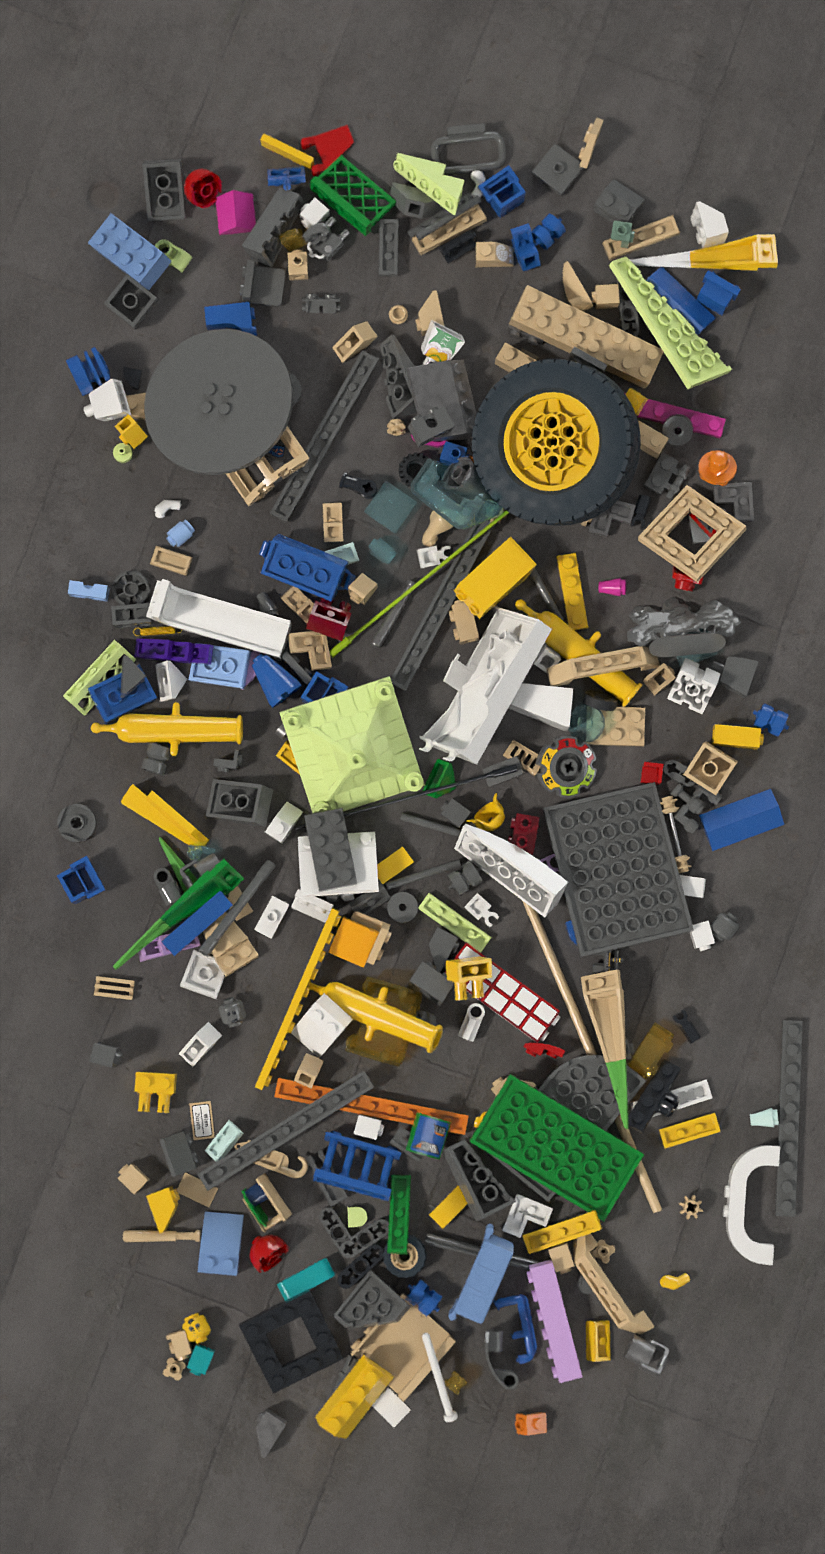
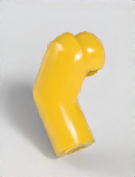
[660,1273,690,1290]

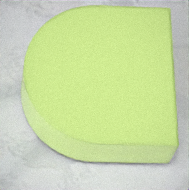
[347,1207,367,1227]

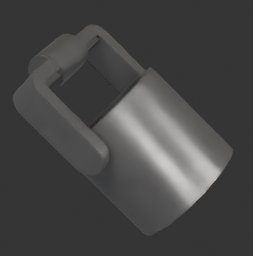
[180,853,220,889]
[623,1334,669,1376]

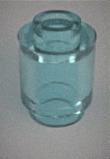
[368,538,397,565]

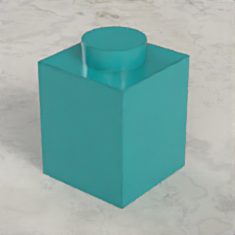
[187,1344,215,1376]

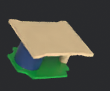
[241,1173,292,1233]

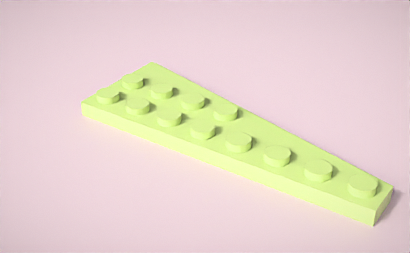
[609,257,732,389]

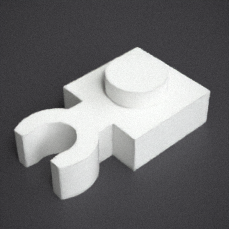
[417,546,450,569]
[464,893,499,927]

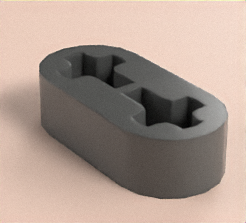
[663,760,695,787]

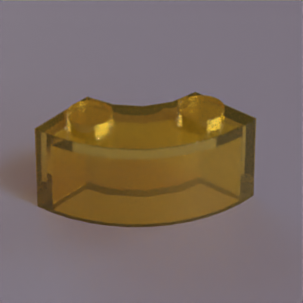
[628,1023,674,1080]

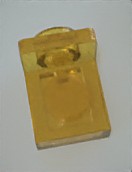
[279,228,306,252]

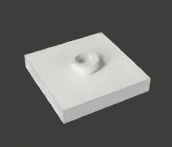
[180,950,225,999]

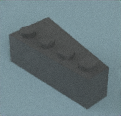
[442,1139,516,1221]

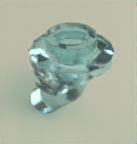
[187,844,215,862]

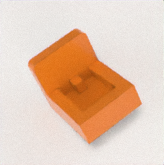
[515,1412,547,1436]

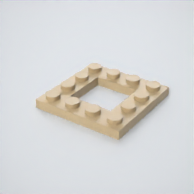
[638,485,746,583]

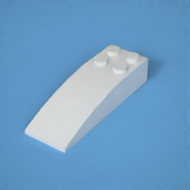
[454,824,568,917]

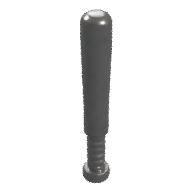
[371,580,416,649]

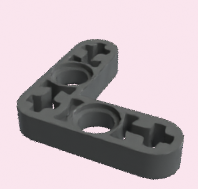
[319,1207,389,1258]

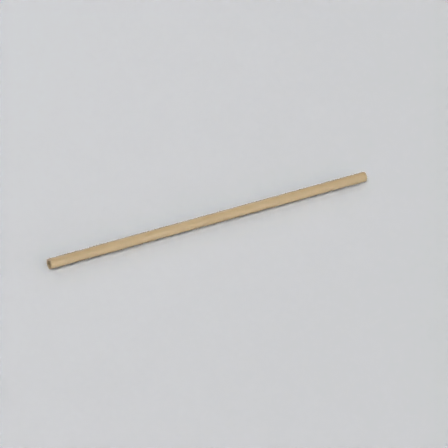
[522,901,662,1213]

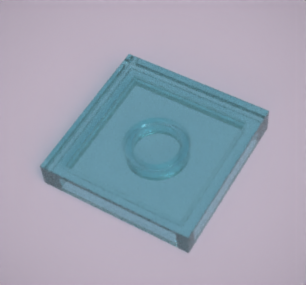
[364,481,417,534]

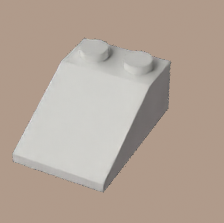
[291,993,353,1058]

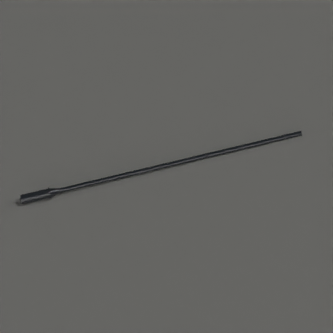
[295,764,518,830]

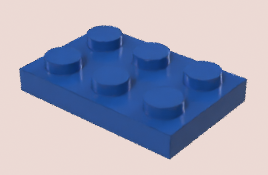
[88,664,157,724]

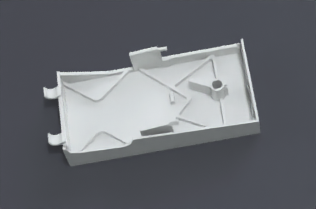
[419,606,552,764]

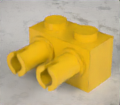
[446,956,492,1000]
[134,1072,177,1113]

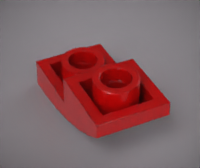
[523,1043,565,1059]

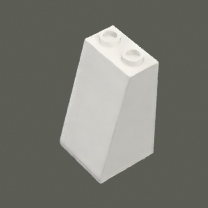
[508,683,573,731]

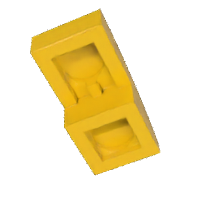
[429,1185,467,1229]

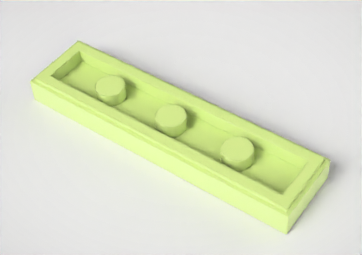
[418,893,492,953]

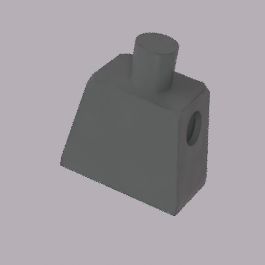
[711,656,759,698]

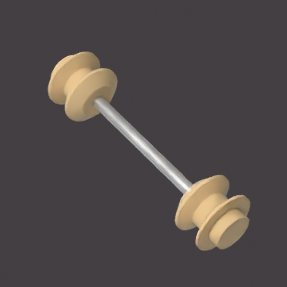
[660,796,692,873]

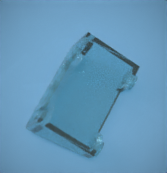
[411,458,502,530]

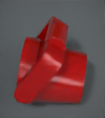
[672,566,704,592]

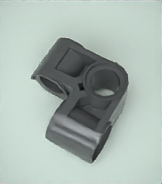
[154,868,183,906]

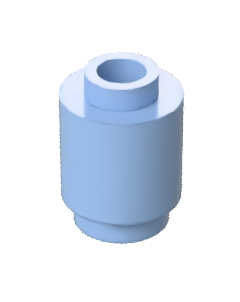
[166,520,195,547]

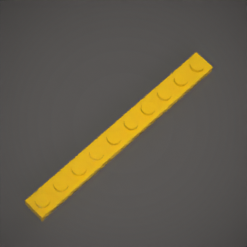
[255,908,342,1090]

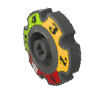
[536,735,597,798]

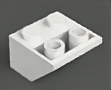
[691,201,729,248]

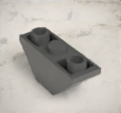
[390,182,444,219]

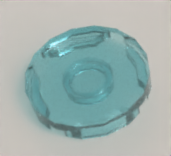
[569,704,605,742]

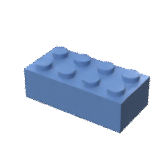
[88,214,172,291]

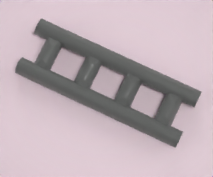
[408,193,481,241]

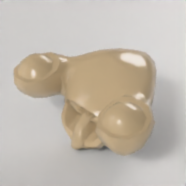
[422,507,471,547]

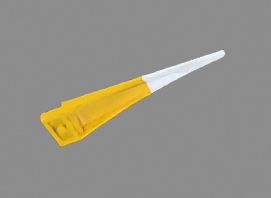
[629,235,778,271]

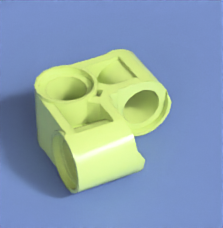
[155,240,192,273]

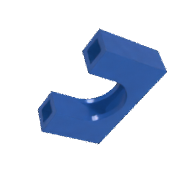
[204,302,257,336]

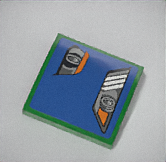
[406,1112,451,1160]

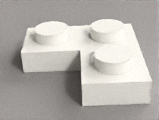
[502,1193,553,1238]

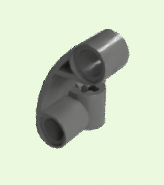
[484,1328,519,1390]

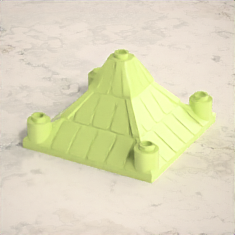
[280,676,425,814]

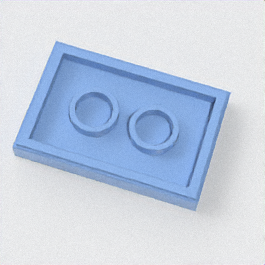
[189,643,251,689]

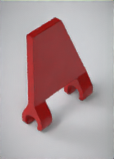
[301,125,354,177]

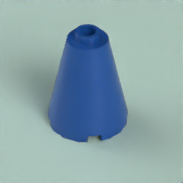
[252,654,302,708]

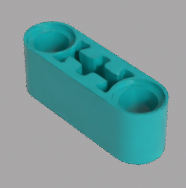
[276,1257,335,1301]

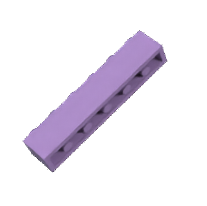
[526,1259,582,1383]

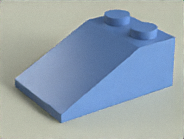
[198,1211,244,1276]

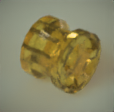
[444,1370,468,1395]

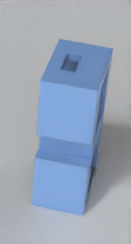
[68,580,110,602]

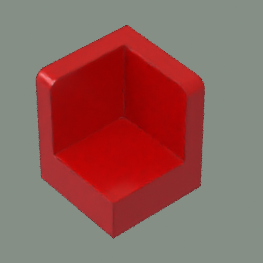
[640,762,663,785]

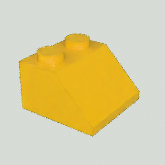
[146,1186,180,1233]

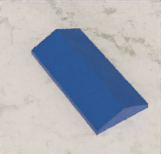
[646,267,715,336]
[699,789,784,851]

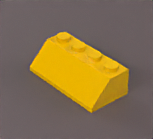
[315,1354,394,1439]

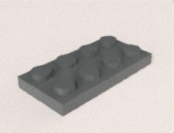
[304,808,357,892]

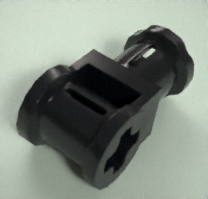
[339,472,378,499]

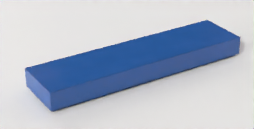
[161,890,233,956]

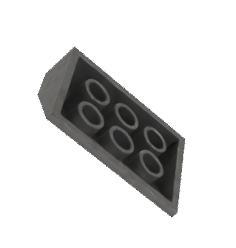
[406,360,477,441]

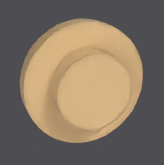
[389,305,408,324]

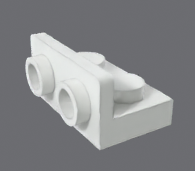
[291,889,334,923]

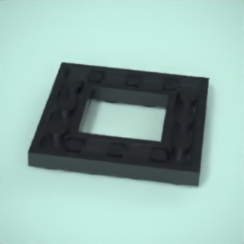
[239,1289,344,1394]

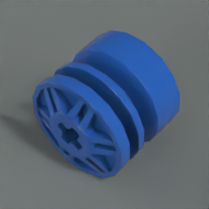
[66,347,110,396]

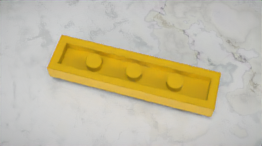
[557,553,588,630]
[522,1210,602,1254]

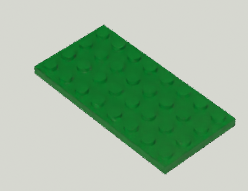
[469,1074,644,1221]

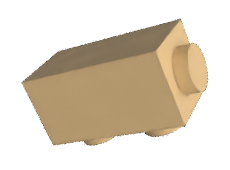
[449,600,479,645]

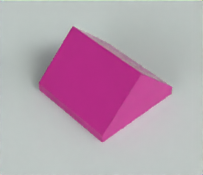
[216,190,256,235]

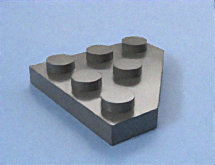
[333,1270,411,1329]

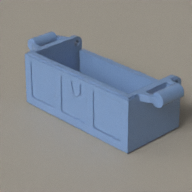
[448,1224,514,1324]

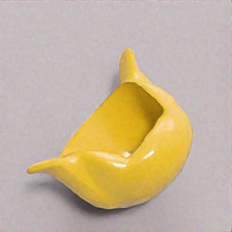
[467,793,505,832]

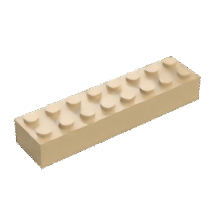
[509,285,664,389]

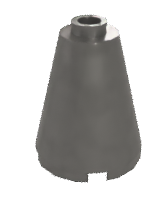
[442,457,493,506]

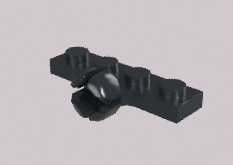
[628,1059,681,1134]

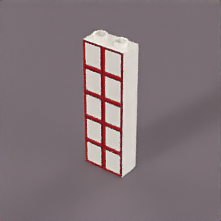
[445,943,560,1043]

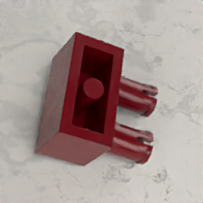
[306,598,352,641]
[508,813,540,856]

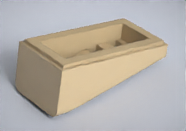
[503,740,541,776]

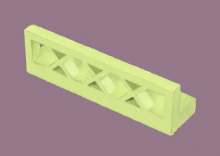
[63,640,136,716]

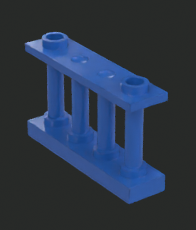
[313,1131,401,1201]

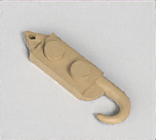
[234,1140,308,1178]

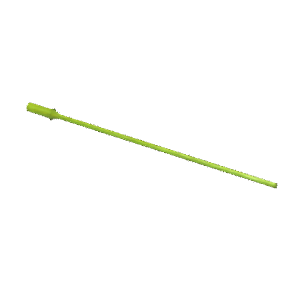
[329,511,509,658]

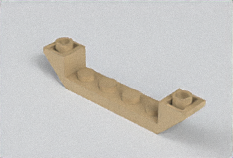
[546,646,660,687]
[573,1233,655,1334]

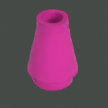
[598,578,626,597]

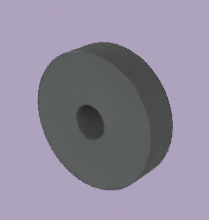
[662,414,693,445]
[387,892,418,923]

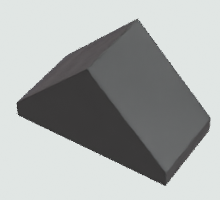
[120,656,146,698]

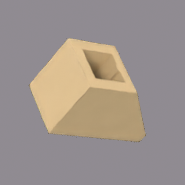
[348,573,378,605]

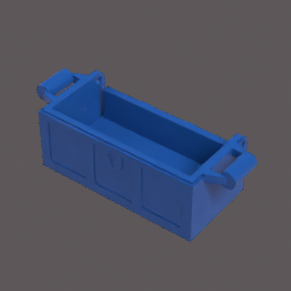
[259,534,356,601]

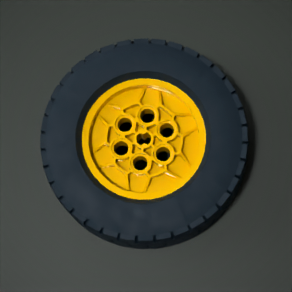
[472,359,641,526]

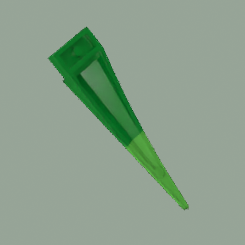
[113,859,244,970]

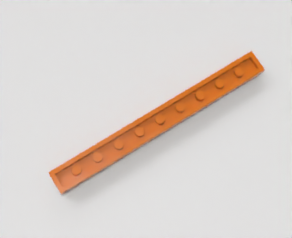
[274,1078,469,1135]

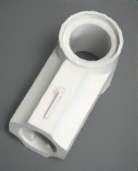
[458,1003,485,1042]

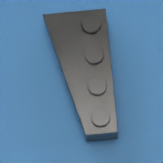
[242,187,304,268]

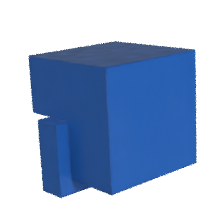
[478,165,526,218]
[697,270,741,316]
[301,671,349,703]
[57,856,106,904]

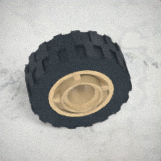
[383,1234,427,1278]

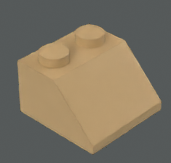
[683,741,738,795]

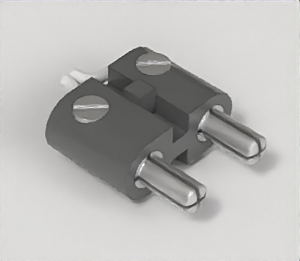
[307,217,350,261]

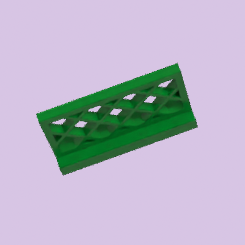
[310,155,396,236]

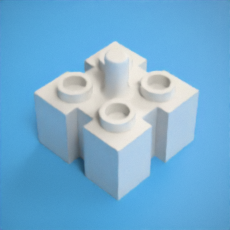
[667,658,721,714]

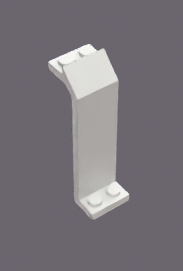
[146,579,292,661]

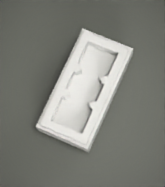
[254,896,290,939]

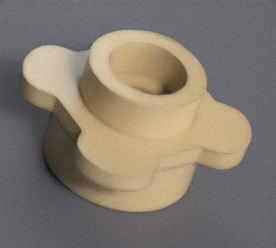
[387,419,406,436]
[592,1240,615,1263]
[163,1358,186,1380]

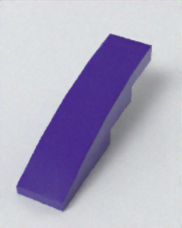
[134,638,214,665]

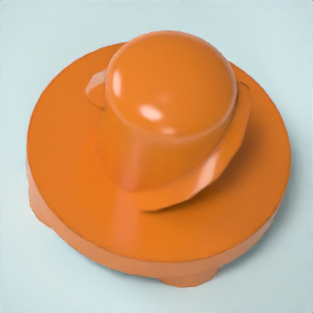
[698,450,737,486]

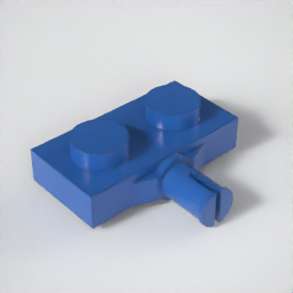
[267,166,306,190]

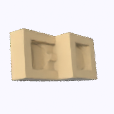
[323,503,343,542]
[281,586,314,624]

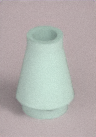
[750,1108,779,1127]

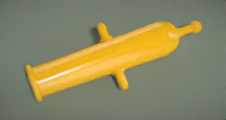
[515,599,642,707]
[91,702,243,756]
[308,981,443,1053]

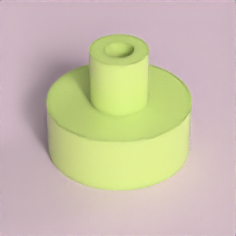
[113,443,133,463]

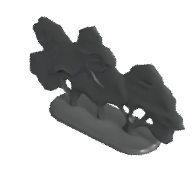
[627,597,741,657]

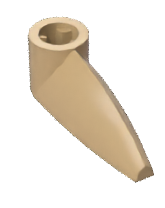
[563,261,593,312]

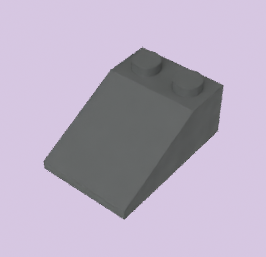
[142,159,186,221]
[206,779,273,827]

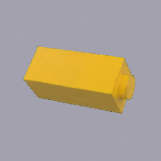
[712,724,764,750]

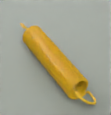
[133,626,182,636]

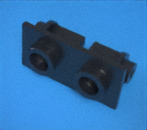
[438,230,478,264]

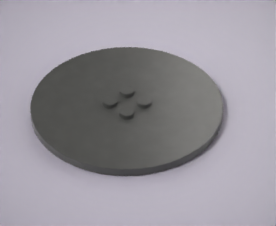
[144,329,293,475]

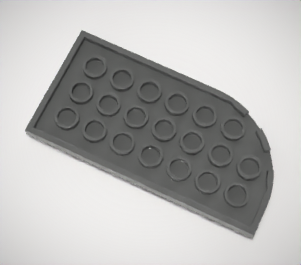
[489,1055,646,1202]

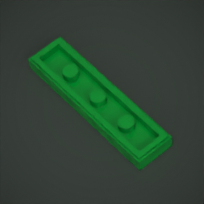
[387,1175,411,1254]

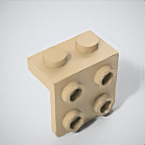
[351,911,391,965]

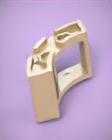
[227,426,309,506]

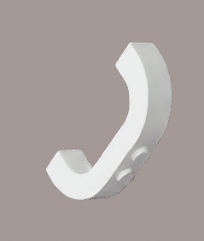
[723,1145,780,1265]

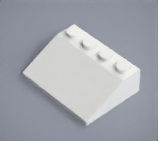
[298,832,379,897]

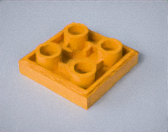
[328,917,379,968]

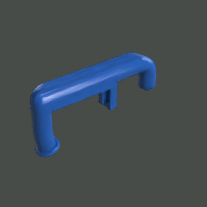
[493,1294,537,1364]

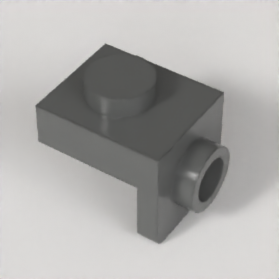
[213,750,243,773]

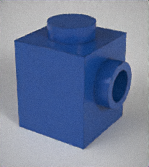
[440,441,469,466]

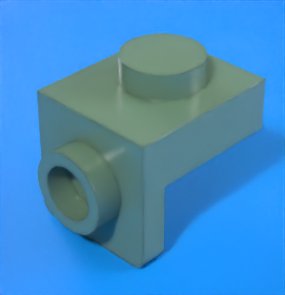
[611,221,635,248]

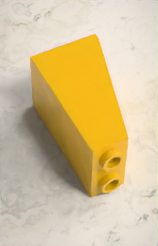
[454,537,537,619]

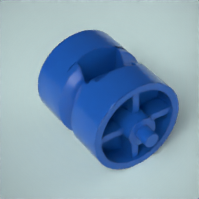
[531,214,566,250]
[753,703,789,737]
[405,1279,442,1317]

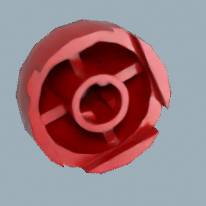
[184,169,222,208]
[249,1234,289,1273]

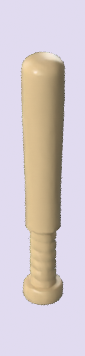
[123,1230,201,1242]

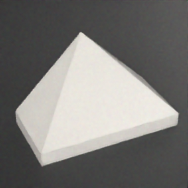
[155,661,187,702]

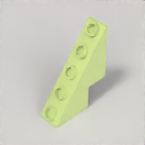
[393,153,465,215]

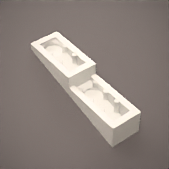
[629,1079,712,1117]

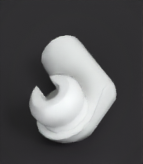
[471,171,486,197]
[154,500,181,518]

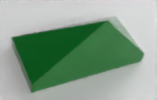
[422,759,456,799]

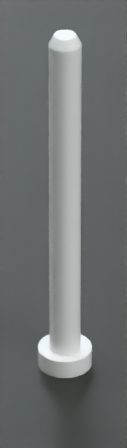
[422,1333,458,1422]

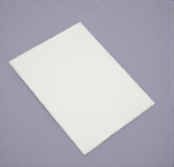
[372,1387,411,1427]

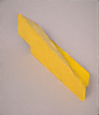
[121,784,209,851]

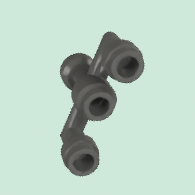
[670,783,723,834]

